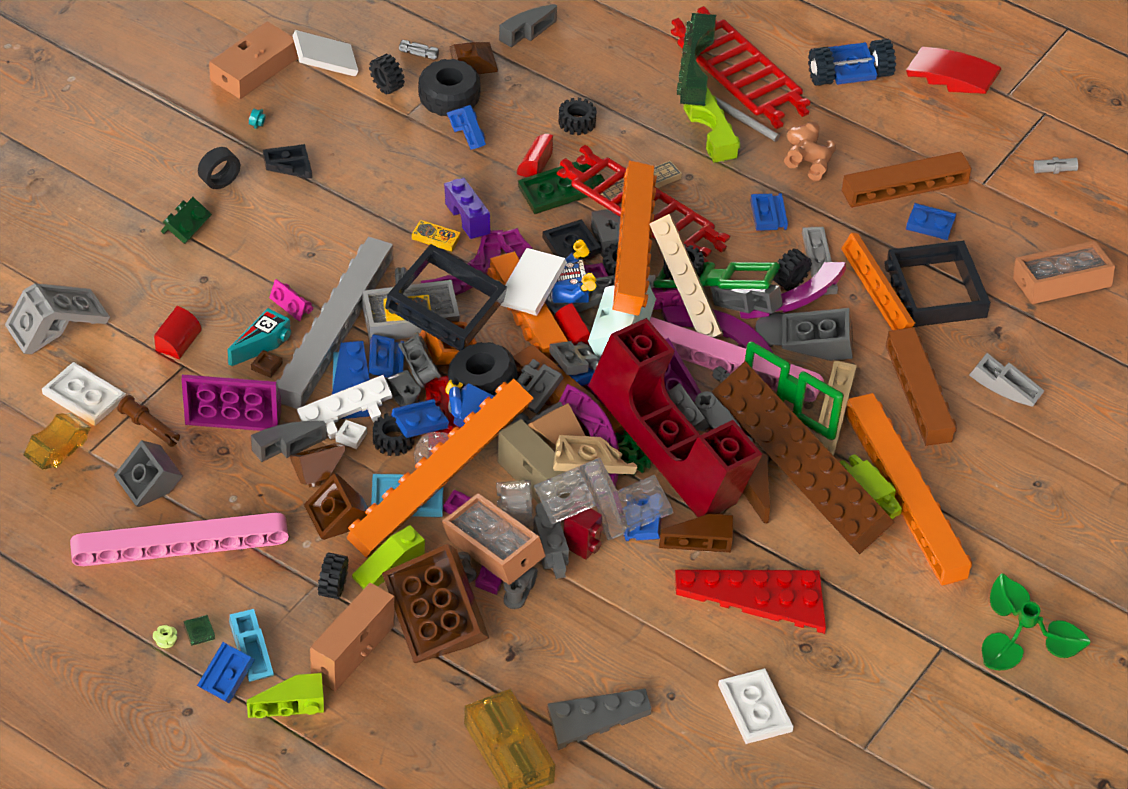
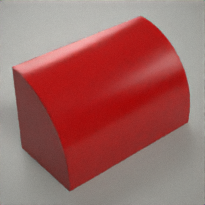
[517,134,553,177]
[553,303,590,346]
[154,306,202,360]

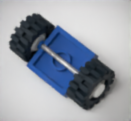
[808,39,896,86]

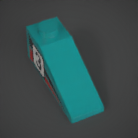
[227,308,291,366]

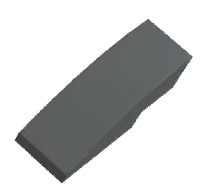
[499,4,557,48]
[711,285,783,314]
[251,421,326,462]

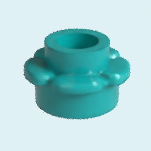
[249,109,266,129]

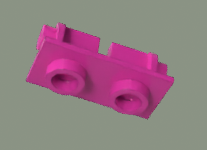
[269,279,313,321]
[651,287,684,310]

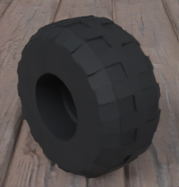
[418,59,481,116]
[448,342,518,396]

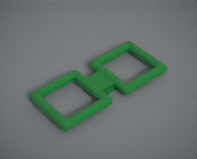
[653,262,780,289]
[744,342,844,440]

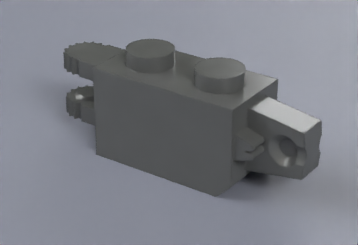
[533,502,569,579]

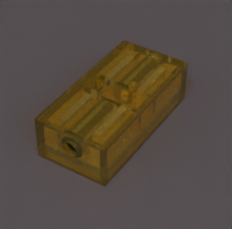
[464,688,556,789]

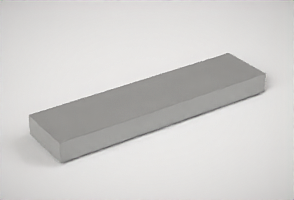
[802,227,838,295]

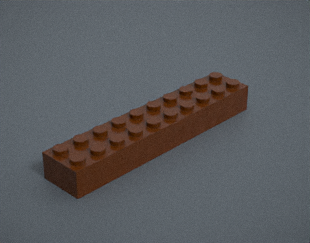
[711,361,895,555]

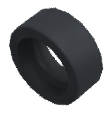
[197,147,241,189]

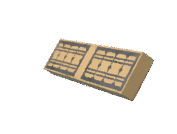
[601,161,682,200]

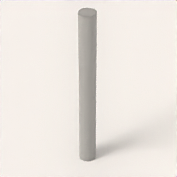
[715,96,780,142]

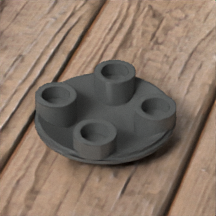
[755,312,785,347]

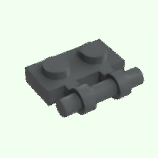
[549,341,600,375]
[517,359,564,414]

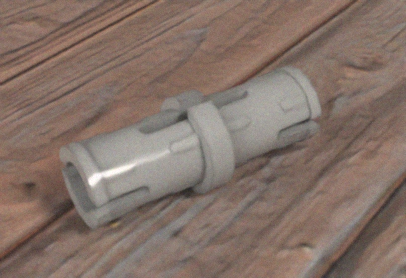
[1033,157,1078,174]

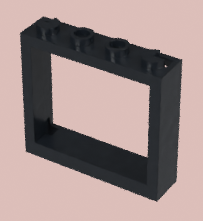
[884,240,991,327]
[385,244,507,351]

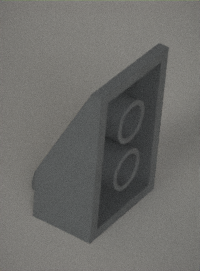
[782,308,853,361]

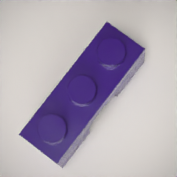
[444,178,491,239]

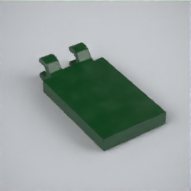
[518,161,605,214]

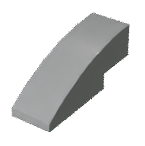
[969,353,1045,406]

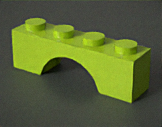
[683,88,740,163]

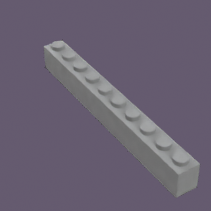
[276,237,393,409]

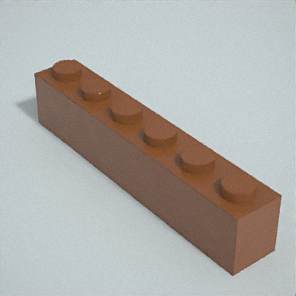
[842,151,972,208]
[886,328,957,446]
[513,344,624,437]

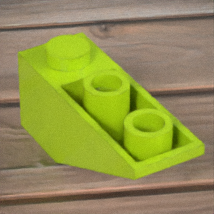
[247,673,324,718]

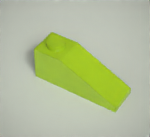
[352,525,425,589]

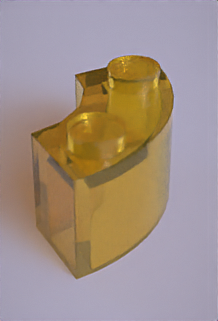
[23,413,91,470]

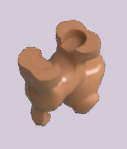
[784,122,836,181]

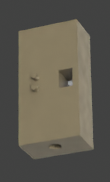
[498,419,580,518]

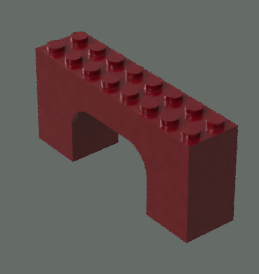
[588,318,763,517]

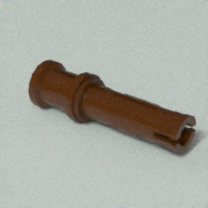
[117,395,180,447]

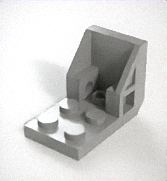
[5,283,110,354]

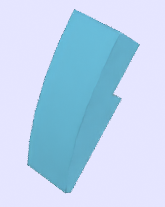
[229,609,274,682]

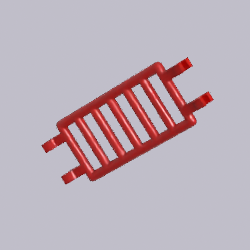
[671,6,811,129]
[557,145,730,262]

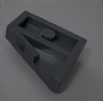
[263,144,312,179]

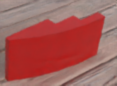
[906,47,1001,94]

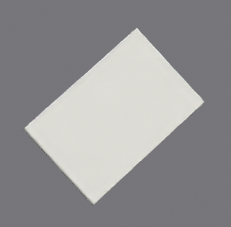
[293,30,358,76]
[500,248,567,316]
[42,362,126,426]
[718,668,793,744]

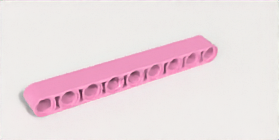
[650,317,824,402]
[70,513,289,566]

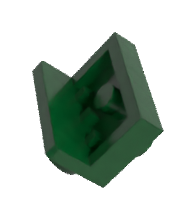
[161,197,212,244]

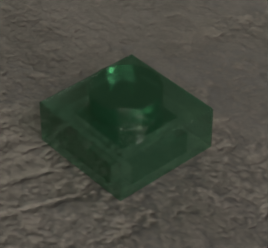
[183,615,215,646]

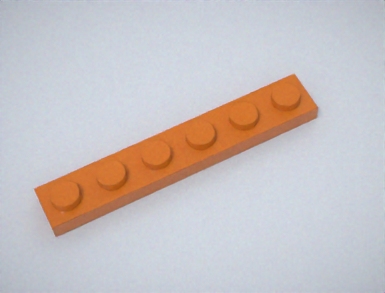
[841,233,915,330]

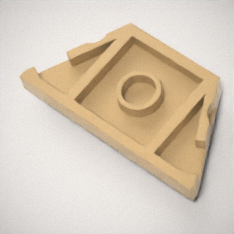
[553,435,637,474]

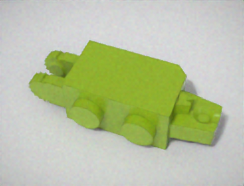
[839,454,902,519]

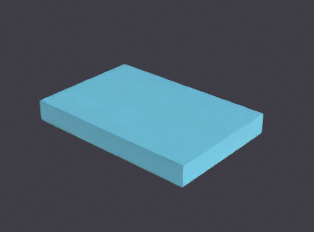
[371,474,443,517]

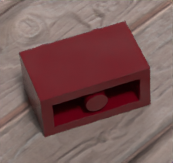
[563,501,603,560]

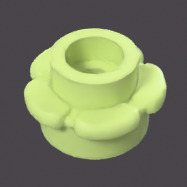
[153,625,177,648]

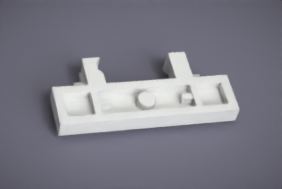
[297,375,392,440]

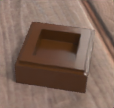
[251,350,283,378]

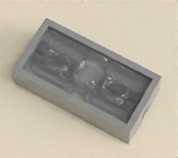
[362,280,460,342]

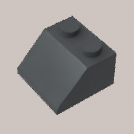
[114,440,183,507]

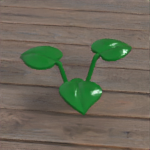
[981,573,1091,671]

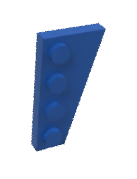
[332,341,370,420]

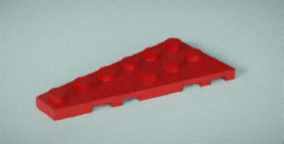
[674,570,826,634]

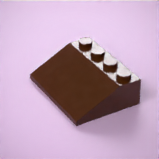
[382,544,489,663]

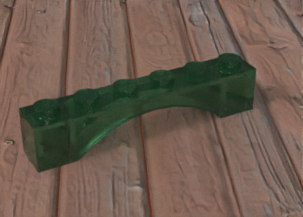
[677,13,716,106]

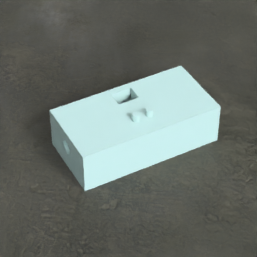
[588,285,656,359]

